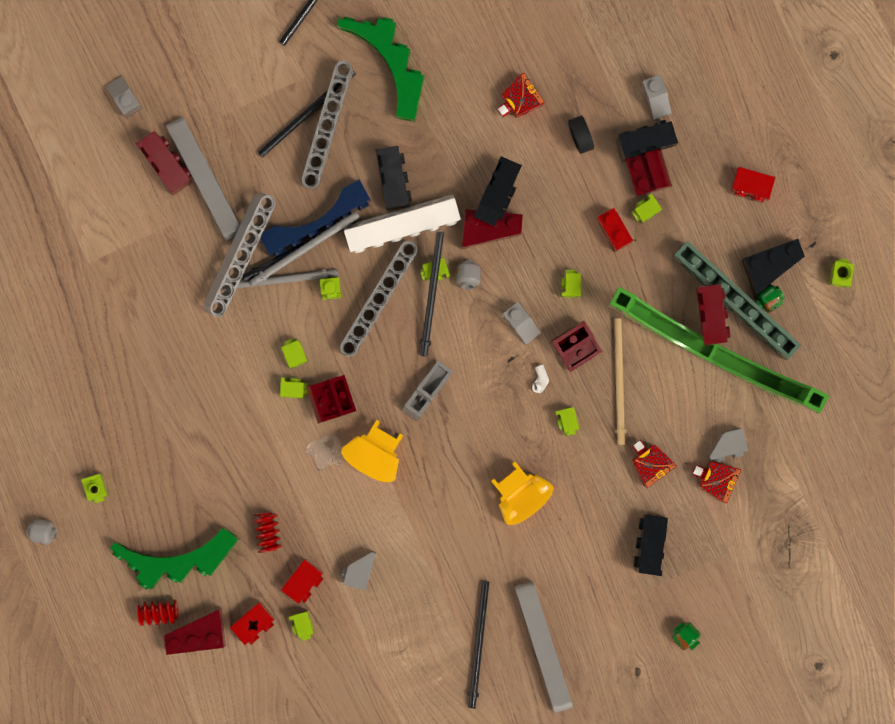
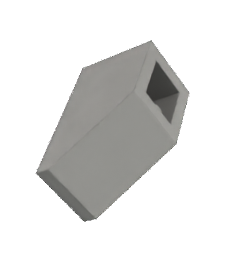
[708,428,748,463]

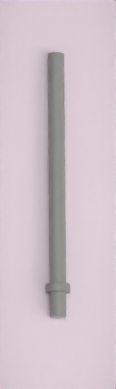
[250,211,360,286]
[221,269,339,290]

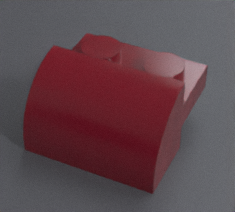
[625,150,672,197]
[551,320,603,372]
[306,375,357,424]

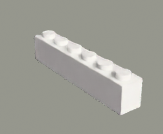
[343,194,461,253]

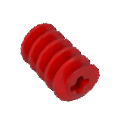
[254,512,282,553]
[137,599,179,626]

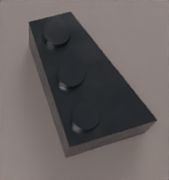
[615,120,678,162]
[376,146,412,211]
[474,156,522,226]
[741,239,805,296]
[633,514,668,576]

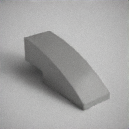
[402,361,453,421]

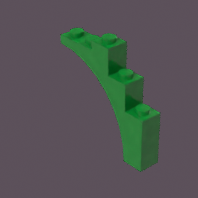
[337,17,424,123]
[110,527,240,590]

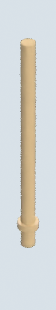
[614,318,627,445]

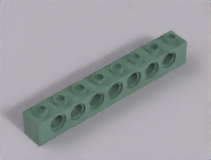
[673,241,801,360]

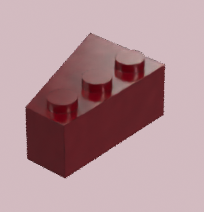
[136,130,192,195]
[462,209,523,250]
[696,284,731,345]
[164,608,226,655]

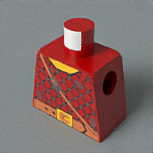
[497,73,545,118]
[632,440,677,488]
[692,462,741,503]

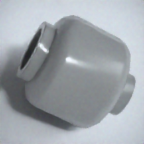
[456,260,481,290]
[27,519,58,545]

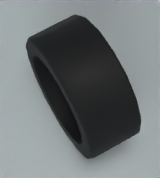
[568,115,594,154]

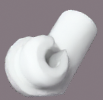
[532,364,549,393]

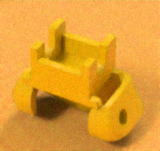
[341,420,403,483]
[491,461,554,525]

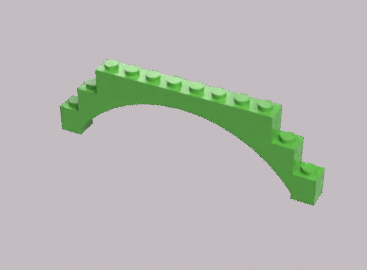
[608,287,829,414]

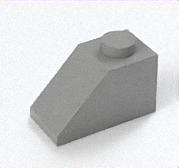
[641,75,672,120]
[106,76,142,118]
[502,302,541,345]
[341,551,376,591]

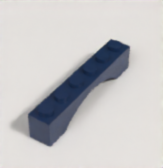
[260,179,371,257]

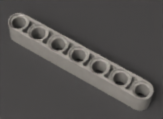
[302,61,353,189]
[166,117,240,241]
[203,193,275,317]
[340,241,417,357]
[514,581,573,714]

